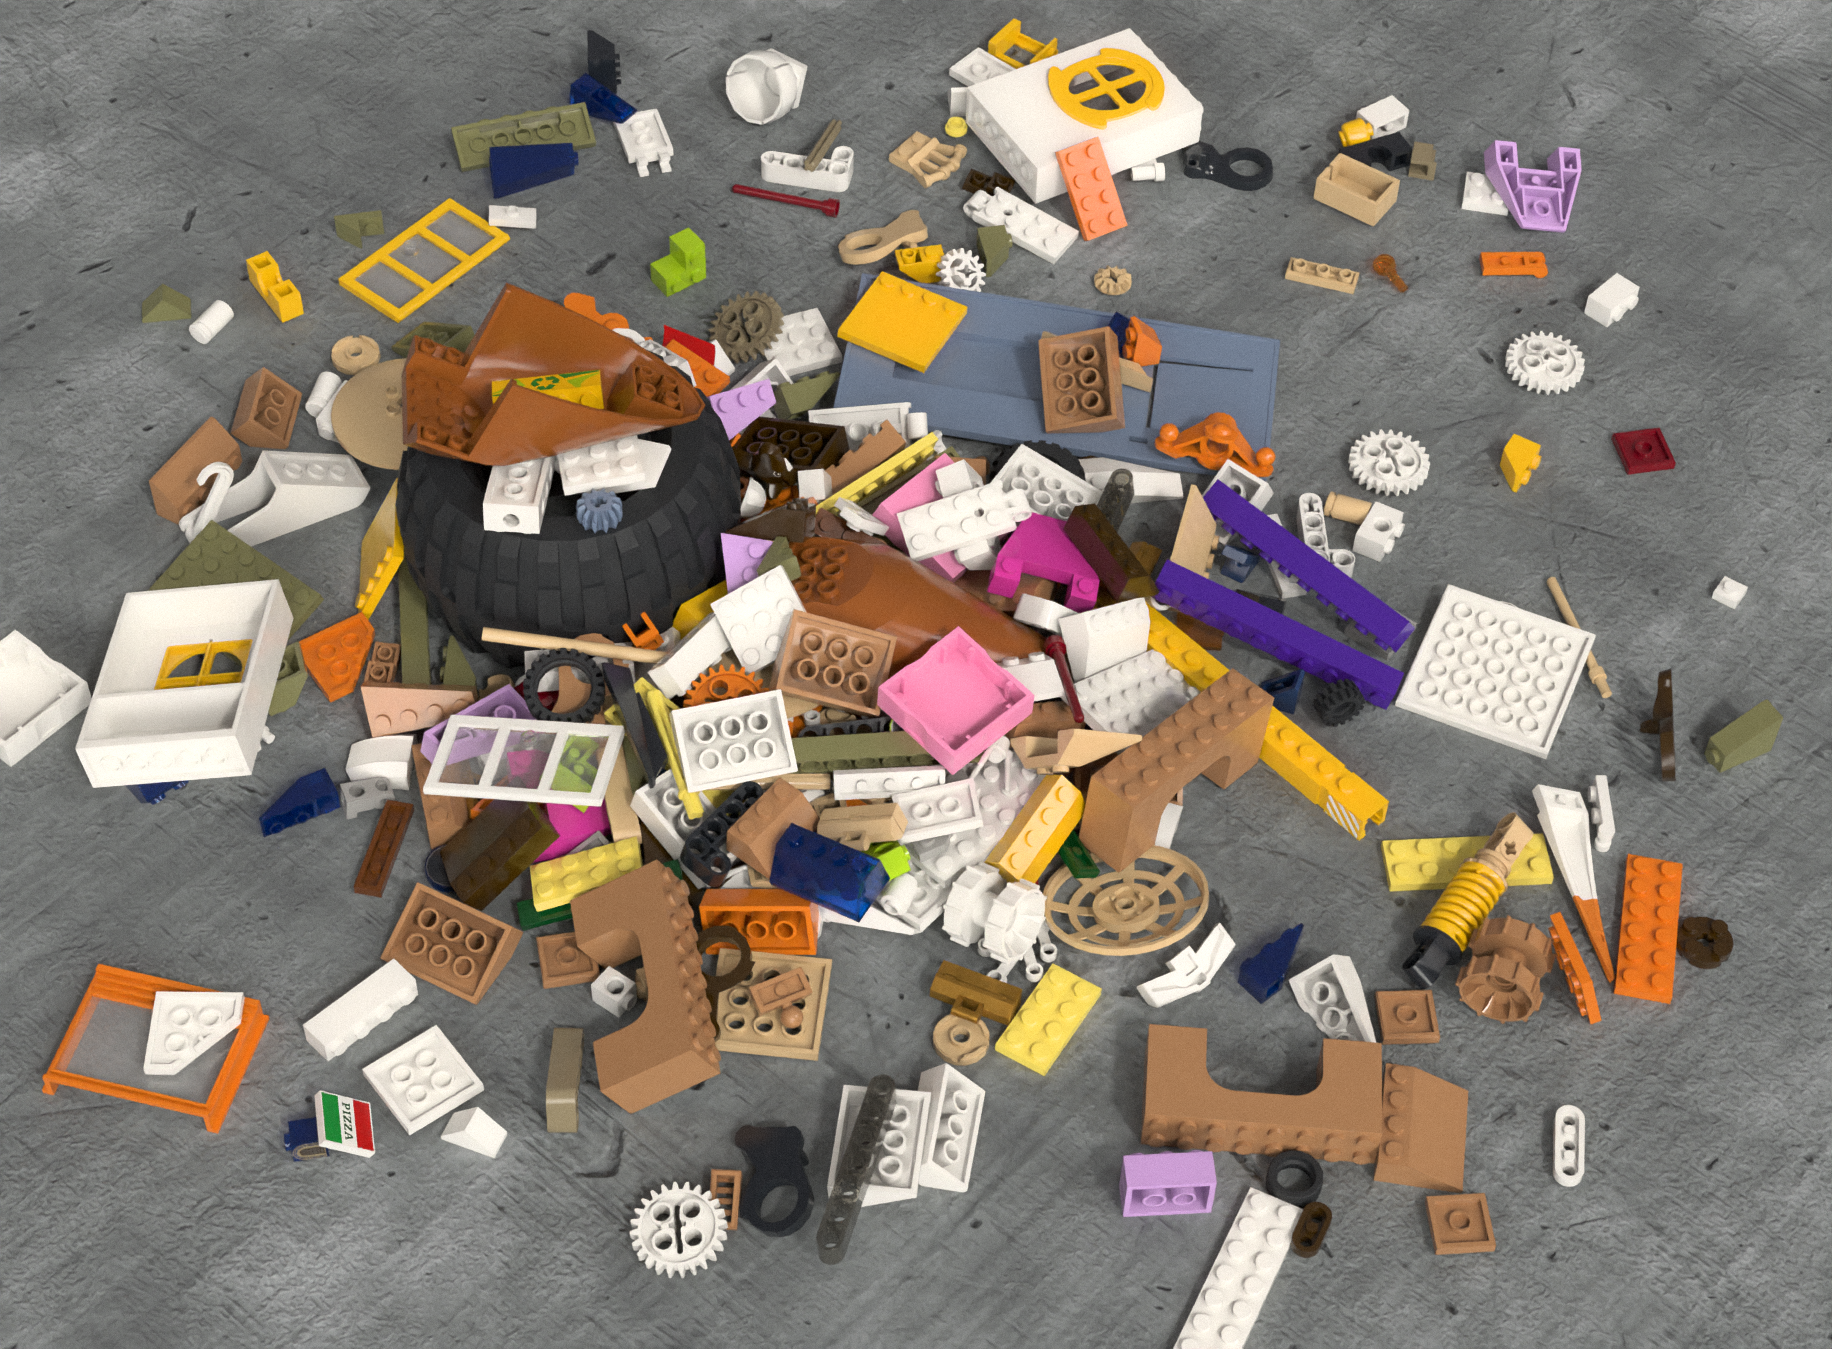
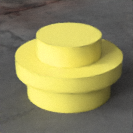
[945,117,968,137]

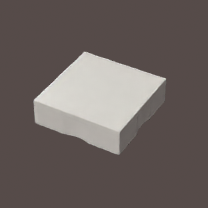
[0,630,92,767]

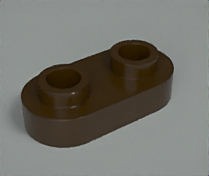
[1291,1202,1332,1258]

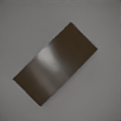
[962,168,1015,196]

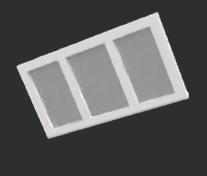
[423,715,625,807]

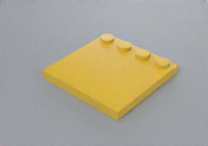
[837,271,968,373]
[355,478,404,620]

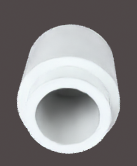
[881,873,918,915]

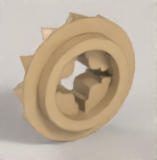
[1094,265,1132,295]

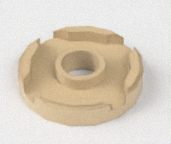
[331,335,381,375]
[933,1014,989,1066]

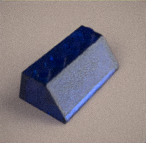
[769,823,890,923]

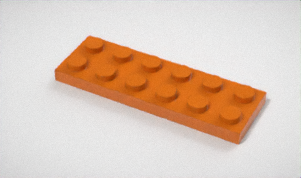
[1613,854,1683,1004]

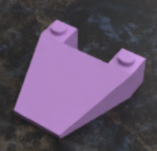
[1484,140,1582,233]

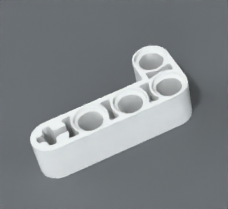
[761,146,854,192]
[1296,493,1355,578]
[1013,593,1079,638]

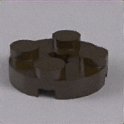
[1676,917,1733,969]

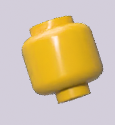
[1338,118,1374,148]

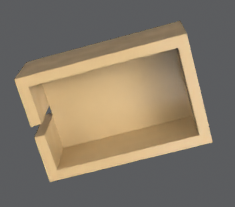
[1314,153,1400,227]

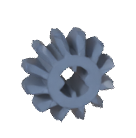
[576,488,623,533]

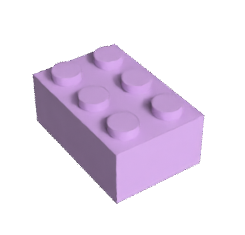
[1119,1150,1217,1217]

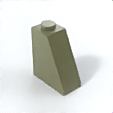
[1704,699,1783,773]

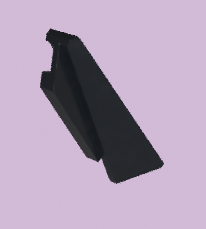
[602,662,668,789]

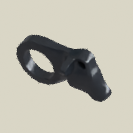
[1181,140,1273,191]
[735,1125,815,1237]

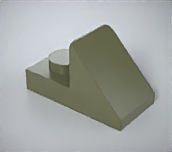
[334,210,384,249]
[757,536,801,581]

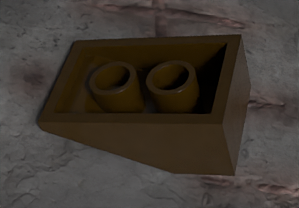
[725,498,816,543]

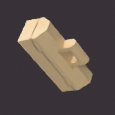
[817,803,908,852]

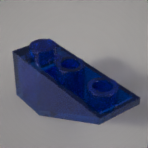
[569,73,637,124]
[259,768,340,837]
[1238,923,1304,1004]

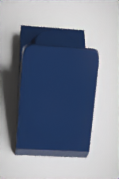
[1221,545,1261,583]

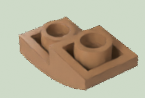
[364,642,401,683]

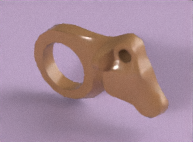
[552,633,629,750]

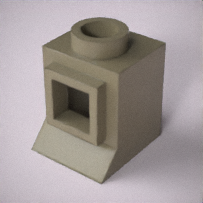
[1408,142,1437,181]

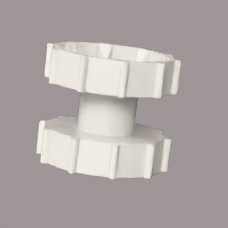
[942,862,1047,965]

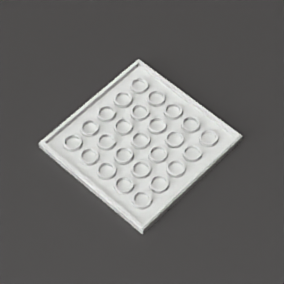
[1395,584,1596,759]

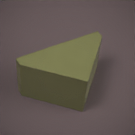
[142,283,191,323]

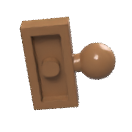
[748,967,813,1029]

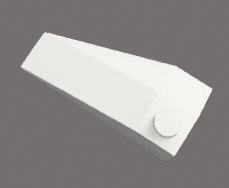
[817,892,923,935]

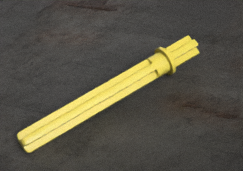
[646,689,704,820]

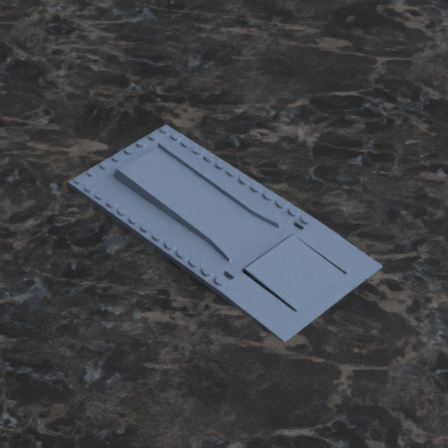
[833,273,1280,481]

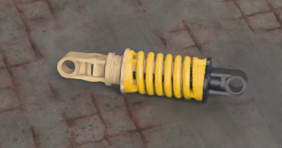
[1402,812,1533,990]

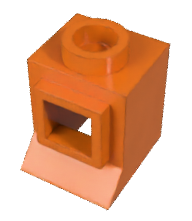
[622,612,664,650]

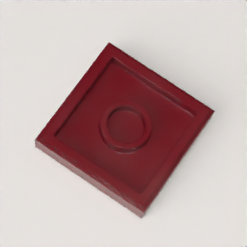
[1611,427,1676,475]

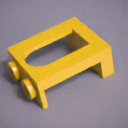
[988,18,1058,69]

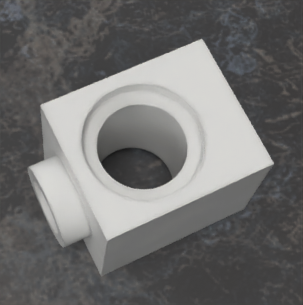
[591,966,637,1017]

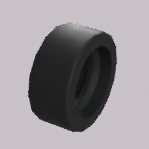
[1266,1150,1323,1209]

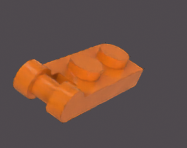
[1479,252,1548,278]

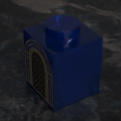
[284,1117,330,1162]

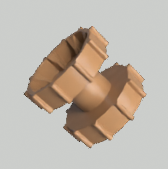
[1455,915,1556,1024]

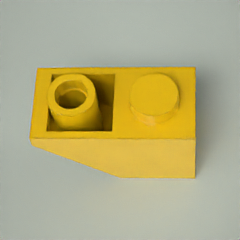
[895,244,944,283]
[1500,434,1542,493]

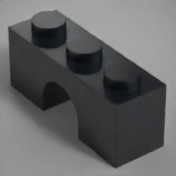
[1338,132,1412,171]

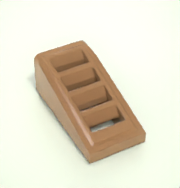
[710,1169,743,1230]

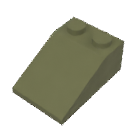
[391,322,475,358]

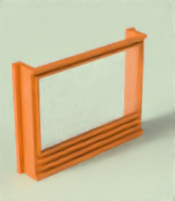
[42,964,269,1134]

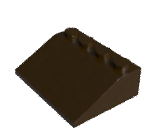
[733,416,850,473]
[440,777,560,911]

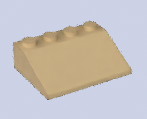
[1167,484,1220,614]

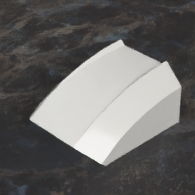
[346,734,418,790]

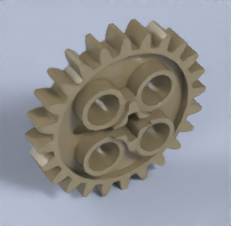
[709,291,785,364]

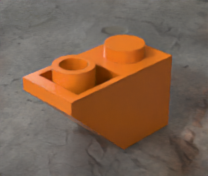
[1122,316,1162,367]

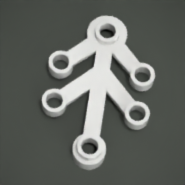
[978,921,1057,983]

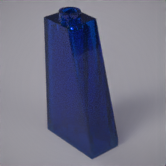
[489,143,579,199]

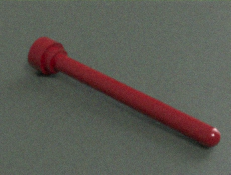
[732,184,840,218]
[1044,635,1085,723]

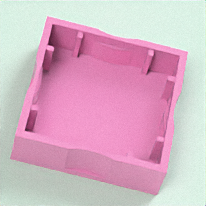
[872,453,1012,583]
[877,626,1035,775]

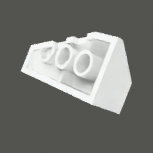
[1079,457,1183,506]
[1289,954,1376,1043]

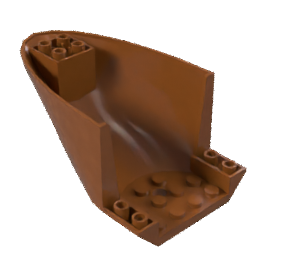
[401,282,705,466]
[789,537,1047,718]

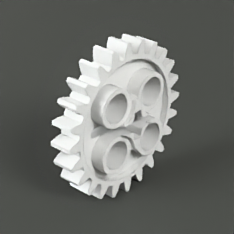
[1505,331,1585,395]
[1348,429,1430,496]
[630,1182,728,1278]

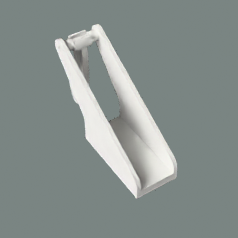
[179,450,370,546]

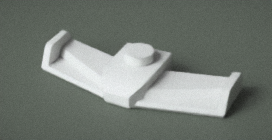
[1137,922,1236,1008]

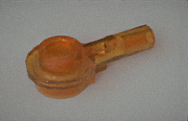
[1373,254,1408,293]

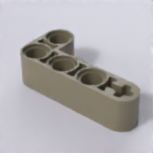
[546,1027,584,1133]

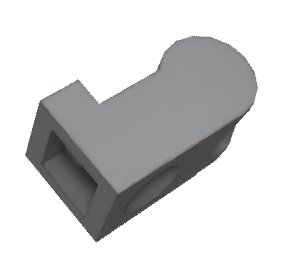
[340,777,395,819]

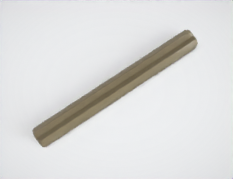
[803,119,842,172]

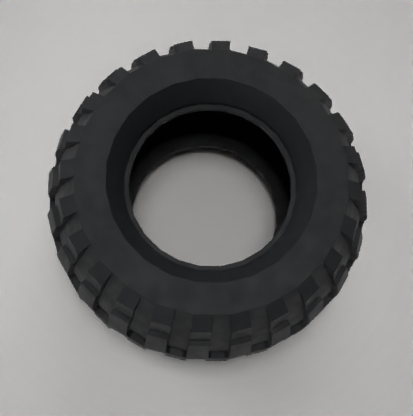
[395,350,741,669]

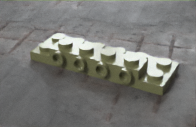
[451,102,596,172]

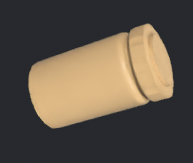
[1324,491,1372,526]

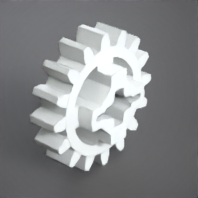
[936,248,986,292]

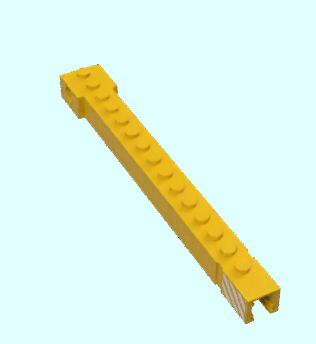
[1057,576,1389,841]

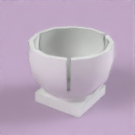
[726,48,808,125]

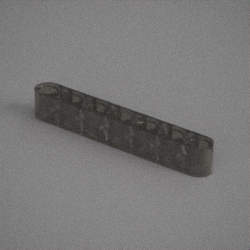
[816,1074,897,1265]

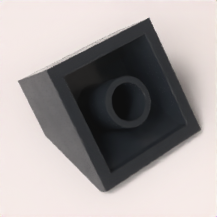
[587,30,621,95]

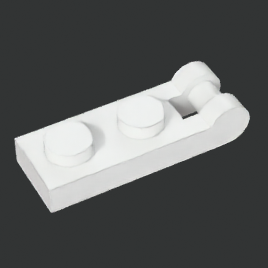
[1588,775,1615,852]

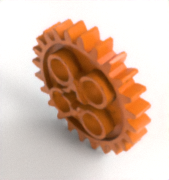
[684,664,769,708]

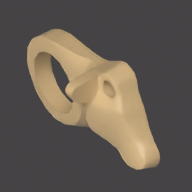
[838,210,928,265]

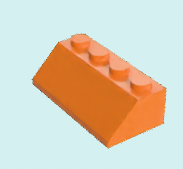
[699,889,819,955]

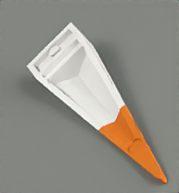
[1532,784,1615,983]

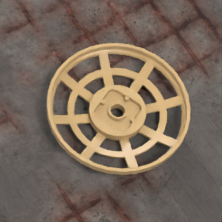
[1043,845,1209,956]

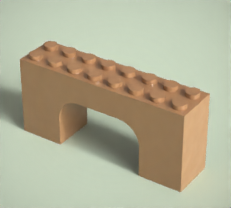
[1079,668,1274,873]
[570,860,721,1114]
[1141,1024,1382,1165]

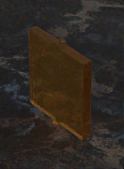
[1177,612,1225,651]

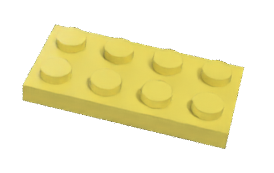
[530,836,643,912]
[995,964,1102,1076]

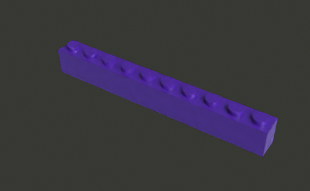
[1203,479,1415,653]
[1150,559,1404,710]

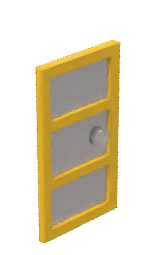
[338,198,510,323]

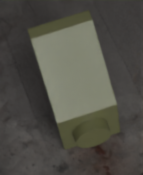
[976,225,1013,277]

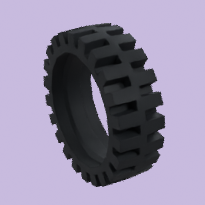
[523,648,605,723]

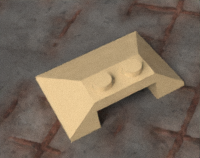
[1011,729,1142,775]

